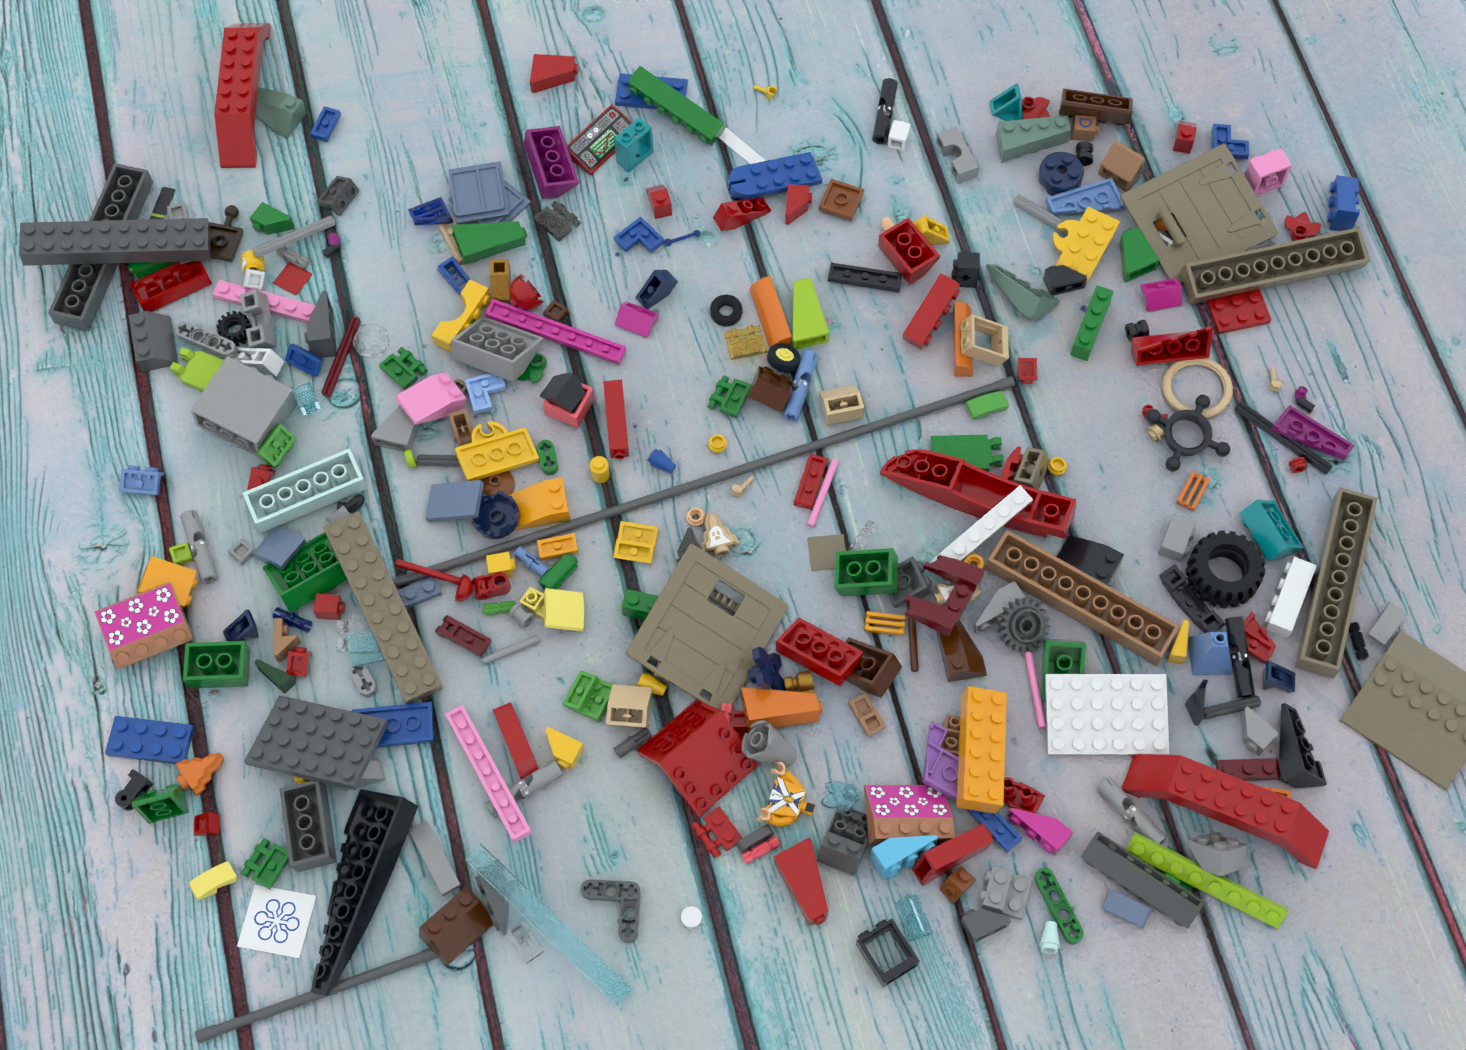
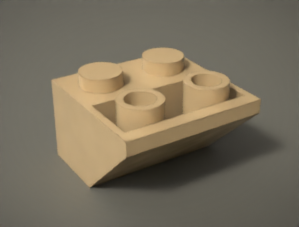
[818,384,864,425]
[606,684,653,728]

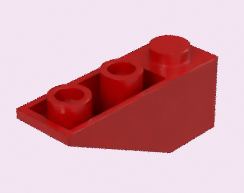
[713,197,771,231]

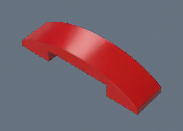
[493,702,539,780]

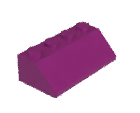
[524,126,579,199]

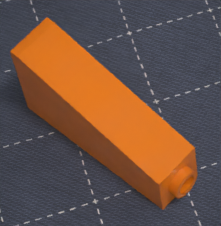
[741,687,823,732]

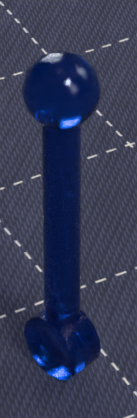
[664,230,700,246]

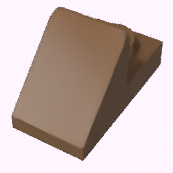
[274,618,301,662]

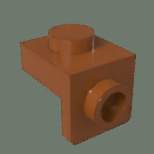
[940,866,976,903]

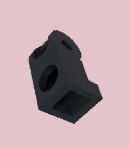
[115,769,153,811]

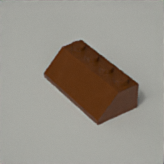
[1059,88,1133,125]

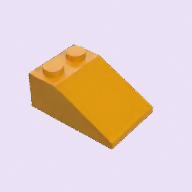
[509,477,570,531]

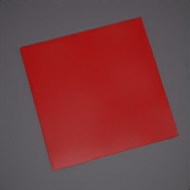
[273,262,312,295]

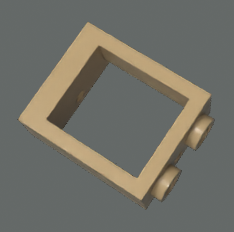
[960,314,1009,366]

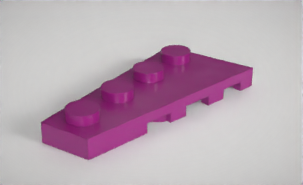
[1271,405,1355,460]

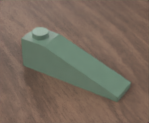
[256,87,307,138]
[986,264,1060,320]

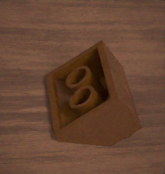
[419,887,494,966]

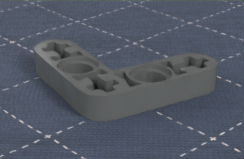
[581,879,641,943]

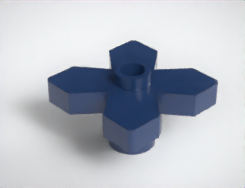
[748,647,786,691]

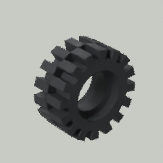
[216,311,252,346]

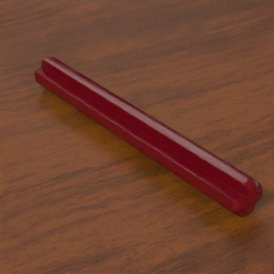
[321,316,361,397]

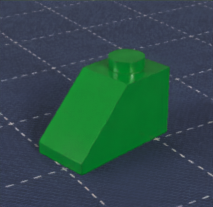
[250,202,295,235]

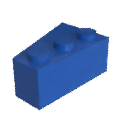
[1327,175,1360,231]

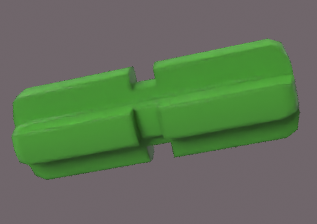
[483,600,516,615]

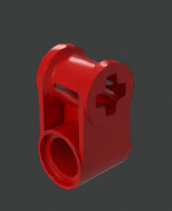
[472,572,511,600]

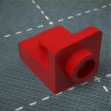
[286,647,312,677]

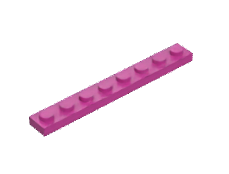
[485,299,626,365]

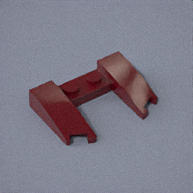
[905,555,985,637]

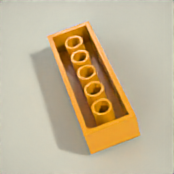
[956,686,1007,814]

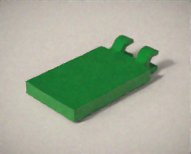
[930,435,1003,472]

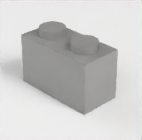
[1158,514,1196,562]

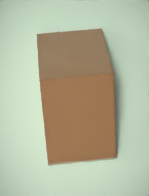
[448,408,473,447]

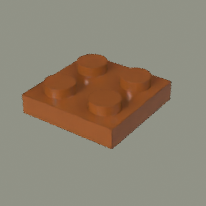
[819,179,864,221]

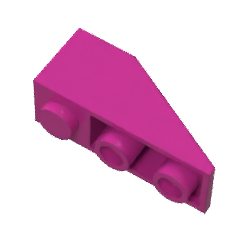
[1007,808,1073,855]

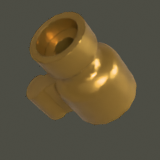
[784,670,815,694]

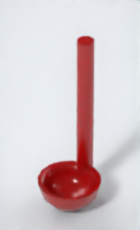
[395,559,474,602]

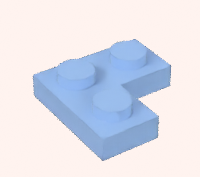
[465,373,506,415]

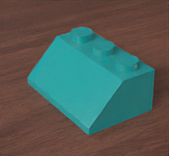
[1239,500,1304,561]

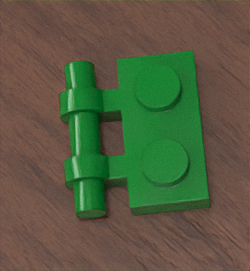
[379,347,428,391]
[708,375,751,418]
[241,838,289,890]

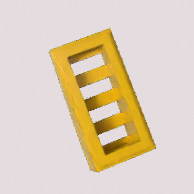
[1167,620,1189,664]

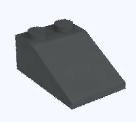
[304,290,337,358]

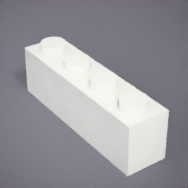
[1264,557,1317,638]

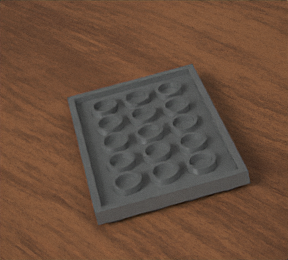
[244,695,388,790]

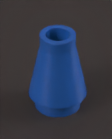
[647,449,676,474]

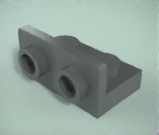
[317,176,359,216]

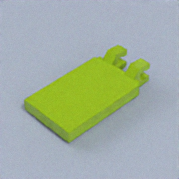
[170,347,224,391]

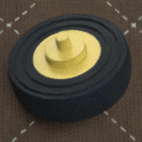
[767,344,800,372]

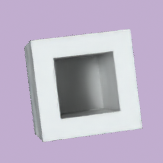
[887,120,911,151]

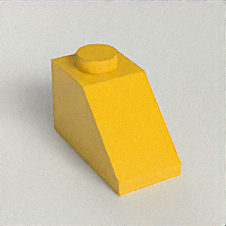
[913,215,950,245]
[545,727,584,770]

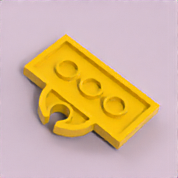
[1053,207,1120,285]
[454,421,539,481]

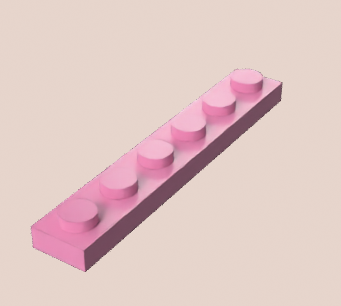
[212,280,316,323]

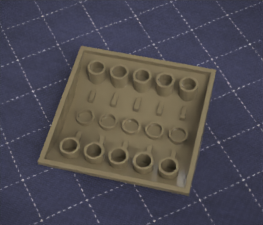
[1340,630,1466,790]

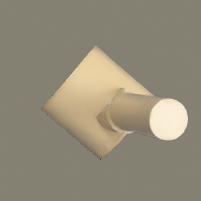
[1269,367,1282,392]
[731,476,754,497]

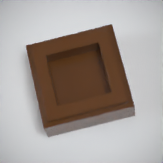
[543,300,569,323]

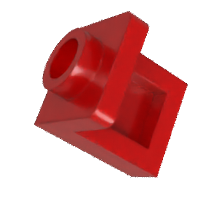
[1017,358,1038,384]
[247,464,276,490]

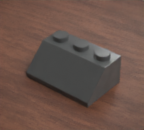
[129,311,178,372]

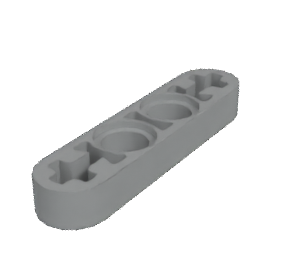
[175,322,238,358]

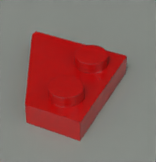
[1244,612,1277,664]

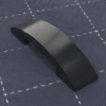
[1159,564,1226,633]

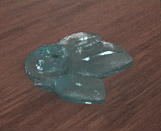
[821,781,860,813]

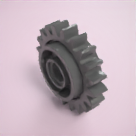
[997,597,1050,653]

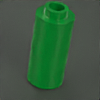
[538,554,578,590]

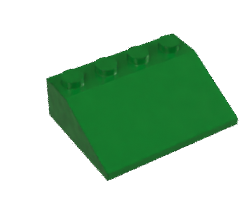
[262,532,347,612]

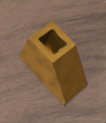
[490,259,511,302]

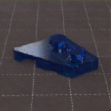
[408,197,454,225]

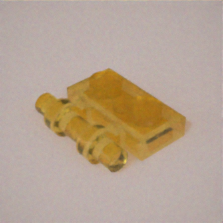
[724,325,767,360]

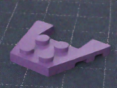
[922,721,958,801]

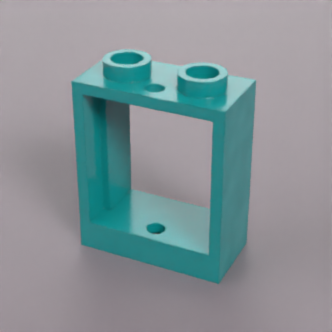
[614,117,654,173]

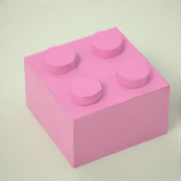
[1244,148,1292,195]

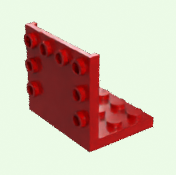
[637,700,759,817]

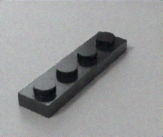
[828,262,903,292]

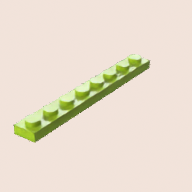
[1126,832,1288,929]

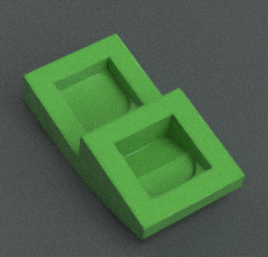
[965,391,1009,419]

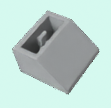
[1188,831,1247,876]

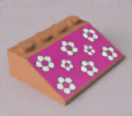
[94,582,193,670]
[864,785,955,846]

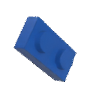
[310,106,341,142]
[284,343,324,377]

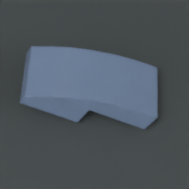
[1102,890,1151,928]

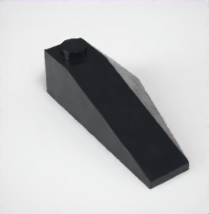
[1279,703,1327,788]

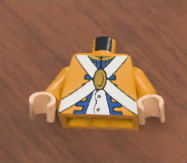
[756,762,815,827]

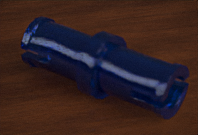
[272,607,313,633]

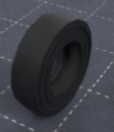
[710,294,743,326]

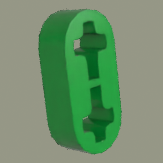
[537,440,558,475]

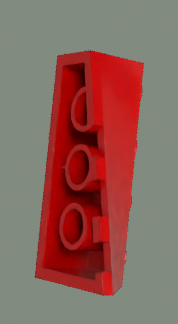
[902,273,961,350]
[1131,326,1213,366]

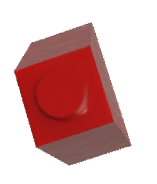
[530,54,579,93]

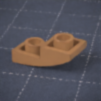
[940,714,960,757]

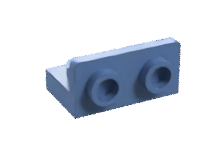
[120,465,164,495]

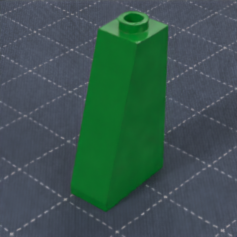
[451,221,527,265]

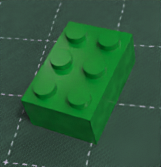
[834,548,898,596]
[183,641,250,688]

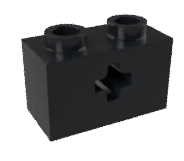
[951,252,980,288]

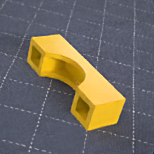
[431,279,491,352]

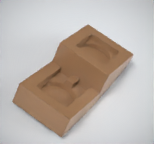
[848,693,886,736]

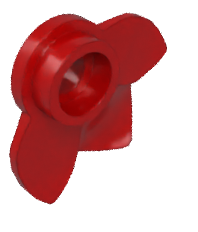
[1022,97,1050,119]
[1284,212,1321,241]

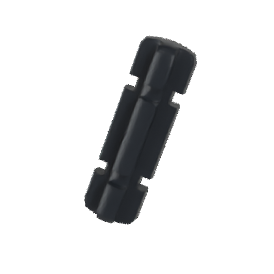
[1349,622,1369,660]

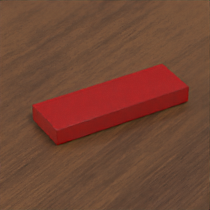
[794,454,828,510]

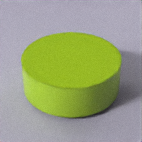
[404,449,418,468]

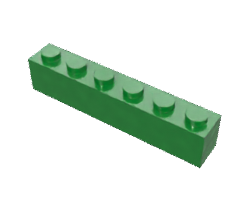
[627,66,725,146]

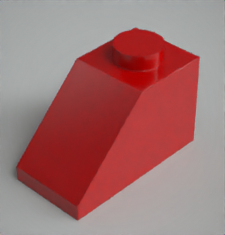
[1173,120,1197,154]
[646,184,672,219]
[785,184,812,225]

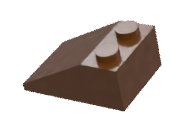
[845,637,902,698]

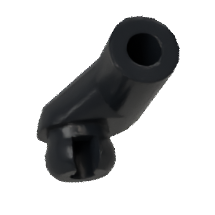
[337,494,365,513]

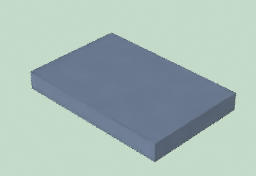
[425,480,484,522]

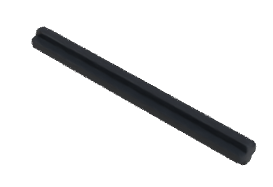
[1235,401,1332,474]

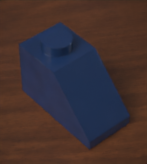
[635,270,678,309]

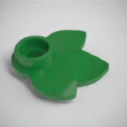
[516,353,547,383]

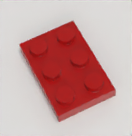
[1206,289,1272,334]

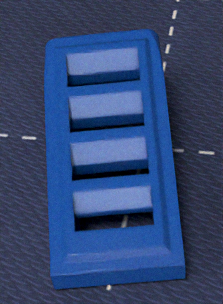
[437,256,470,295]

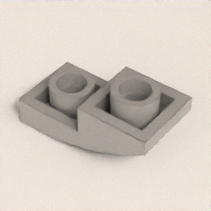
[1367,602,1406,645]

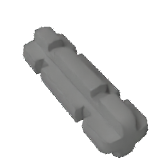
[276,247,310,268]

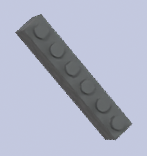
[1081,831,1205,929]

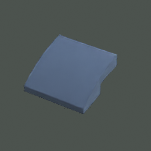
[252,526,306,570]

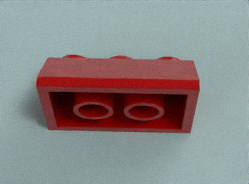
[878,217,940,285]

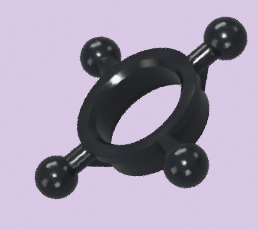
[1146,395,1230,472]

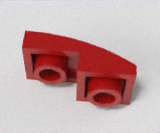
[1001,446,1024,481]

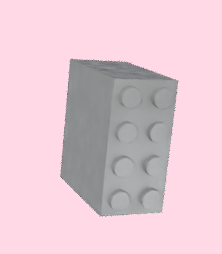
[191,356,297,458]

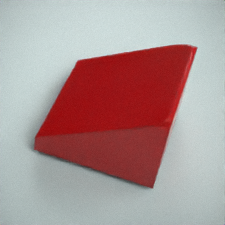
[194,812,220,836]

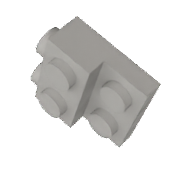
[979,865,1032,920]

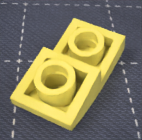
[519,587,545,619]
[189,861,237,901]

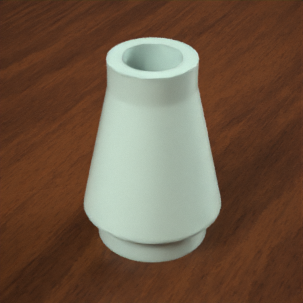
[1039,921,1060,954]

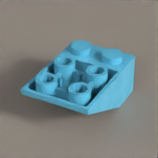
[870,835,938,880]

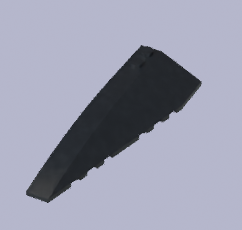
[311,789,418,996]

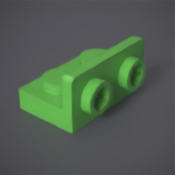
[256,423,296,467]

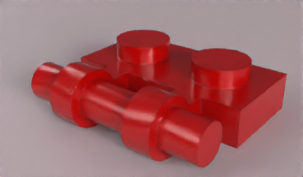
[691,806,743,859]

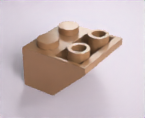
[1098,140,1145,192]

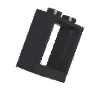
[856,919,920,988]

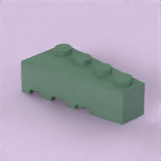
[996,115,1071,163]

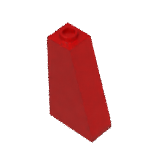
[603,379,629,459]
[912,824,994,886]
[773,837,828,926]

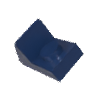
[223,609,259,641]
[1263,661,1295,693]

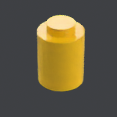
[589,456,610,483]

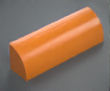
[750,276,792,349]
[953,301,973,377]

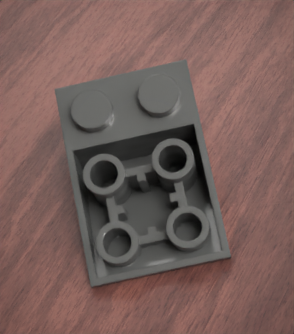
[816,804,869,876]
[474,859,511,936]

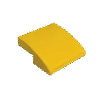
[613,521,659,564]

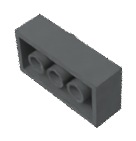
[279,780,337,872]

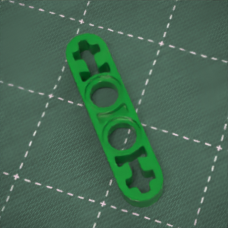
[1034,868,1084,944]

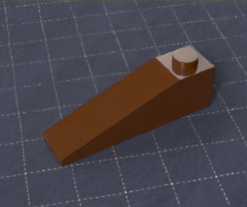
[936,620,987,682]

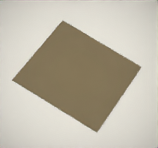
[807,534,846,571]

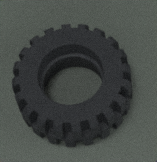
[1186,530,1266,608]

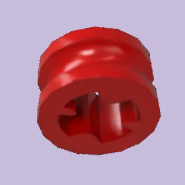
[1288,457,1308,473]

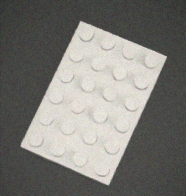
[1045,674,1169,755]

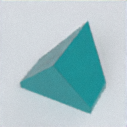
[990,83,1022,121]

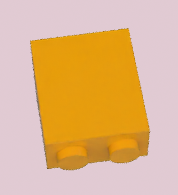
[136,556,198,610]

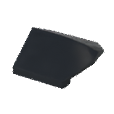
[540,373,585,414]
[1185,679,1208,726]

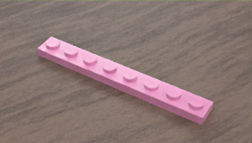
[445,705,532,843]

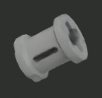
[509,602,535,628]

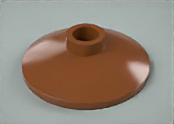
[479,471,515,495]

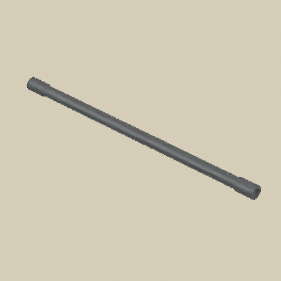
[195,948,439,1043]

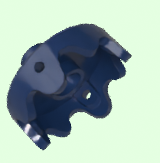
[1039,152,1084,196]
[472,491,520,539]

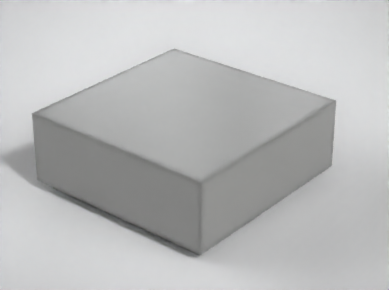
[228,539,255,565]

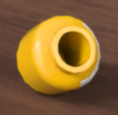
[240,250,265,274]

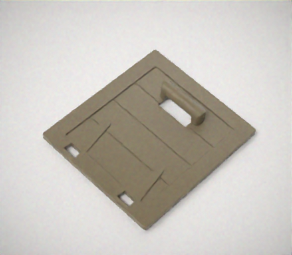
[1120,144,1279,284]
[625,543,788,710]

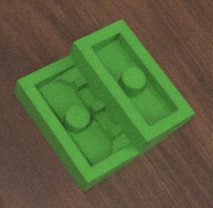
[562,670,613,722]

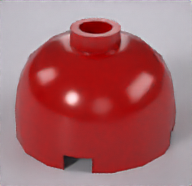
[509,274,544,311]

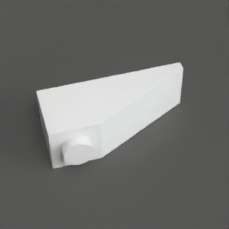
[232,347,284,377]

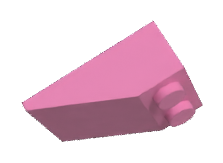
[395,372,467,425]

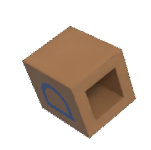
[1072,115,1099,142]

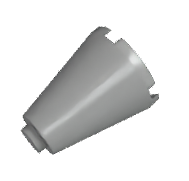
[742,720,797,767]

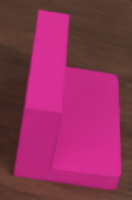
[1141,278,1182,312]
[615,301,659,337]

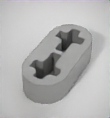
[349,662,377,698]

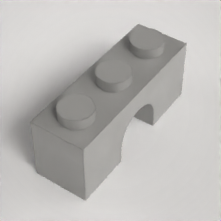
[936,126,979,184]
[240,290,276,349]

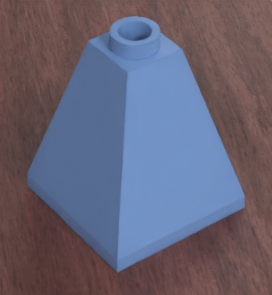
[1188,632,1233,675]

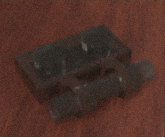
[534,201,581,242]

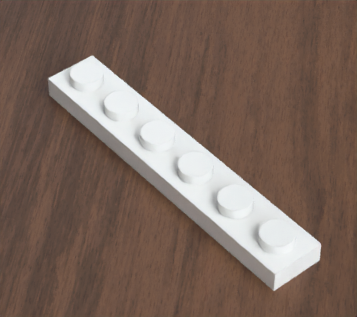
[931,485,1033,562]

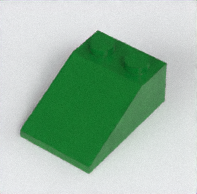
[1041,638,1086,701]
[131,784,189,824]

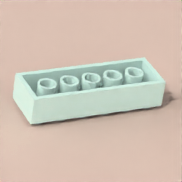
[243,448,367,534]

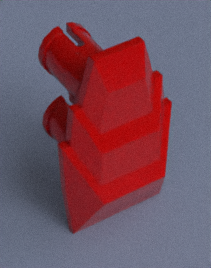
[1003,777,1045,813]

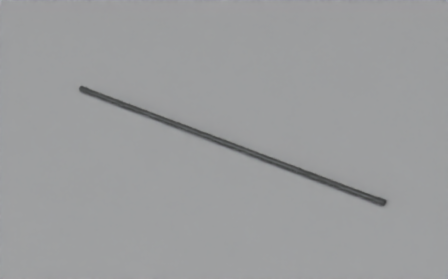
[392,376,1015,587]

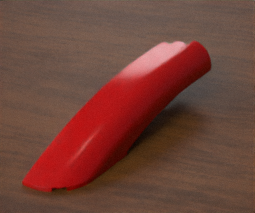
[880,449,1076,539]

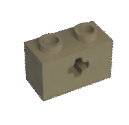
[1014,447,1050,490]

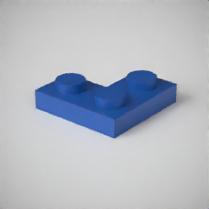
[1212,124,1249,160]
[614,217,665,253]

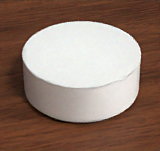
[681,906,702,929]

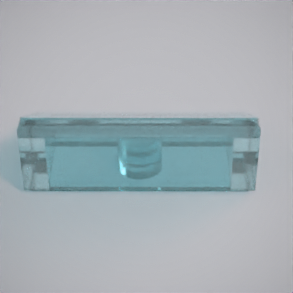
[894,894,933,942]

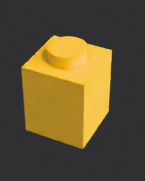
[486,552,516,578]

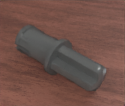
[613,728,652,759]

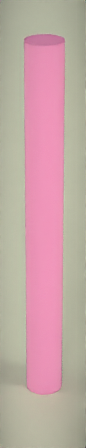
[807,459,839,527]
[1025,652,1046,729]

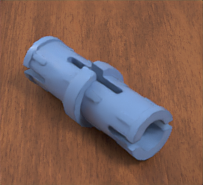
[514,546,550,578]

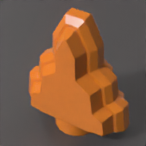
[176,753,224,796]

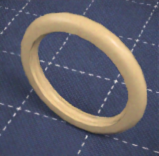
[1162,358,1233,418]

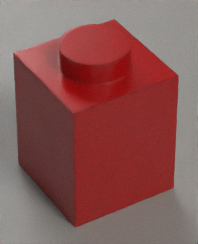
[313,593,345,620]

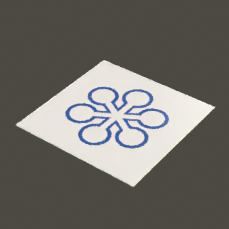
[237,884,316,958]

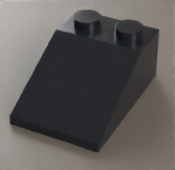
[1057,535,1124,585]

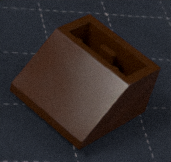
[748,366,792,412]

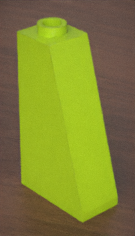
[793,278,829,350]

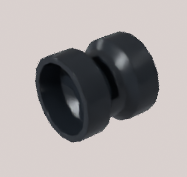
[1076,141,1093,166]
[1125,319,1149,342]

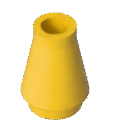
[637,673,667,696]

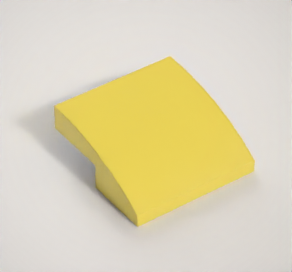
[543,588,584,632]

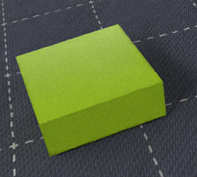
[169,542,194,565]

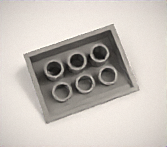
[451,316,544,382]

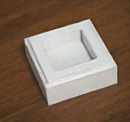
[243,268,265,290]

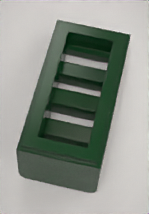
[255,659,296,693]

